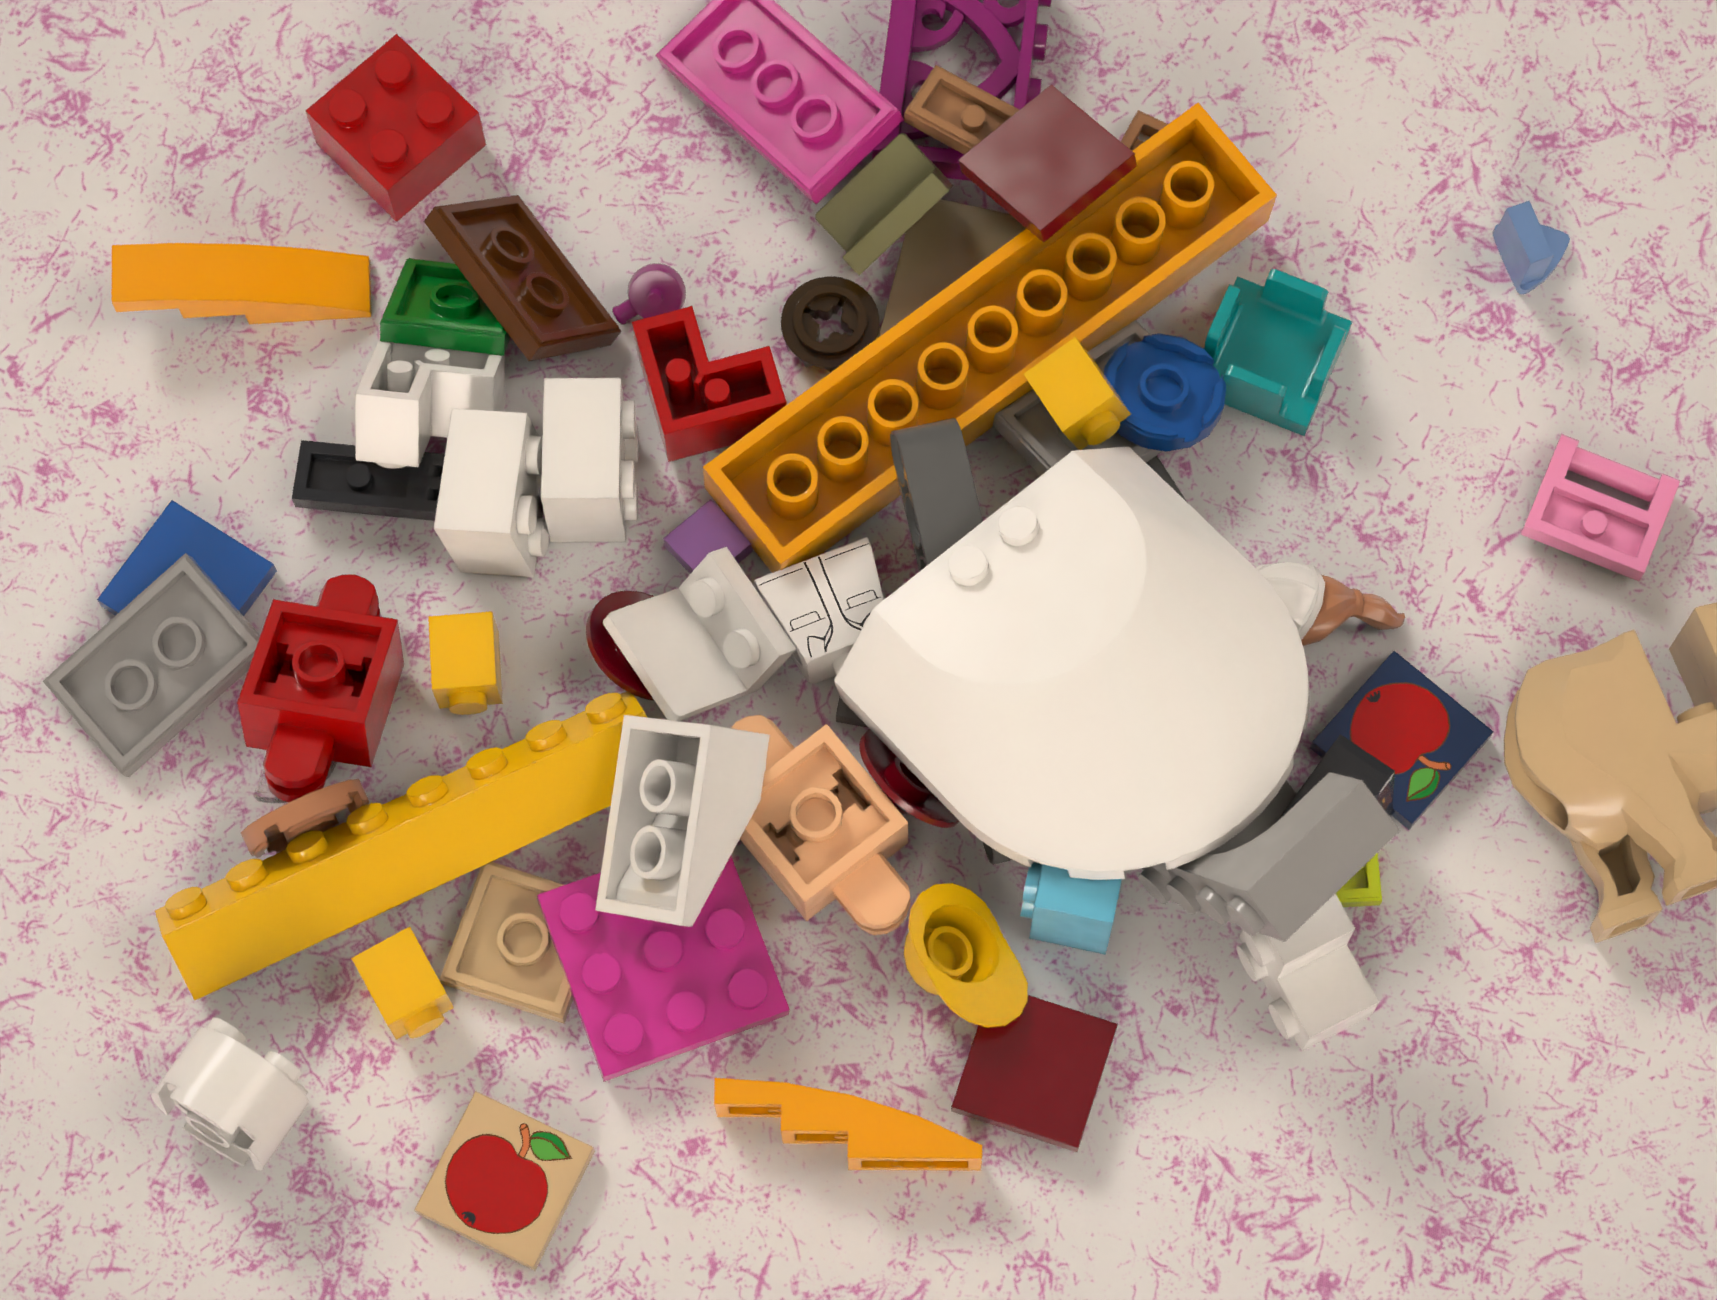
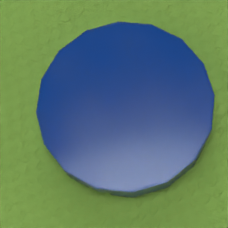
[1103,333,1226,452]

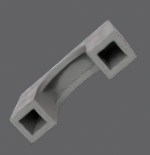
[1138,772,1400,942]

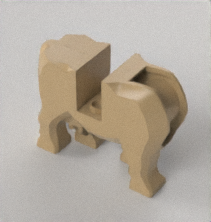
[1503,602,1717,943]

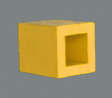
[1023,337,1131,450]
[428,611,503,715]
[351,926,454,1040]

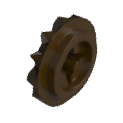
[781,276,880,373]

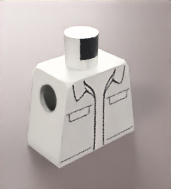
[755,537,884,683]

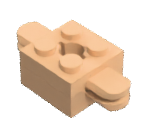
[731,715,910,935]

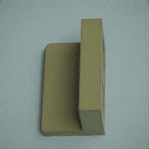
[815,133,953,276]

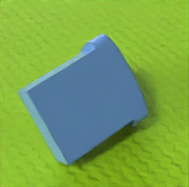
[1492,201,1570,295]

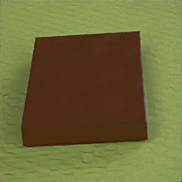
[424,195,622,361]

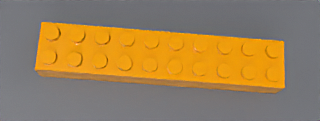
[703,102,1277,573]

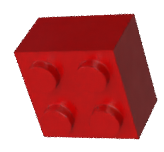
[305,34,487,222]

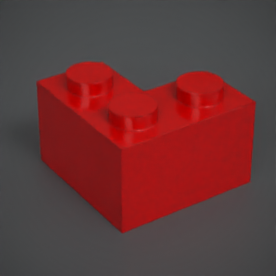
[632,306,787,462]

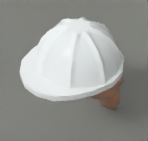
[1256,562,1405,646]

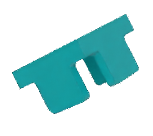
[1204,269,1353,436]

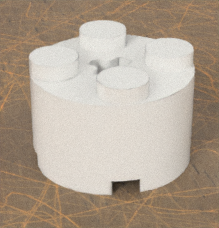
[151,1017,309,1171]

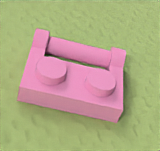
[1521,434,1680,582]

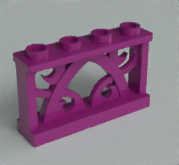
[872,0,1052,181]

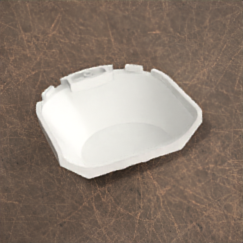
[834,446,1310,880]

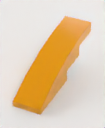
[111,243,372,324]
[714,1078,982,1171]

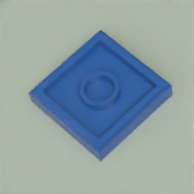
[97,500,277,616]

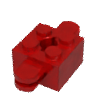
[237,574,404,802]

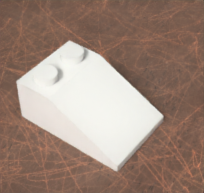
[595,715,770,927]

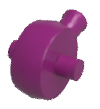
[612,263,686,325]

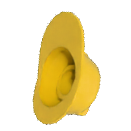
[903,883,1028,1028]

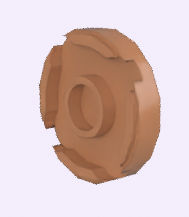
[241,779,369,858]

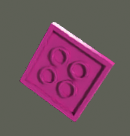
[537,856,790,1082]

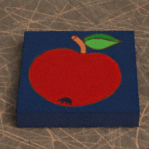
[1310,651,1494,830]

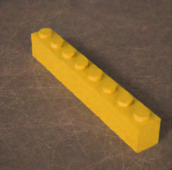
[155,691,647,1001]

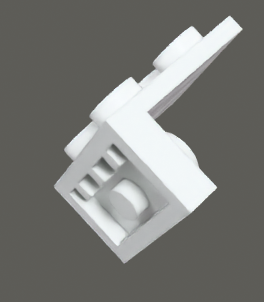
[603,547,796,721]

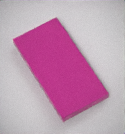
[655,0,904,205]

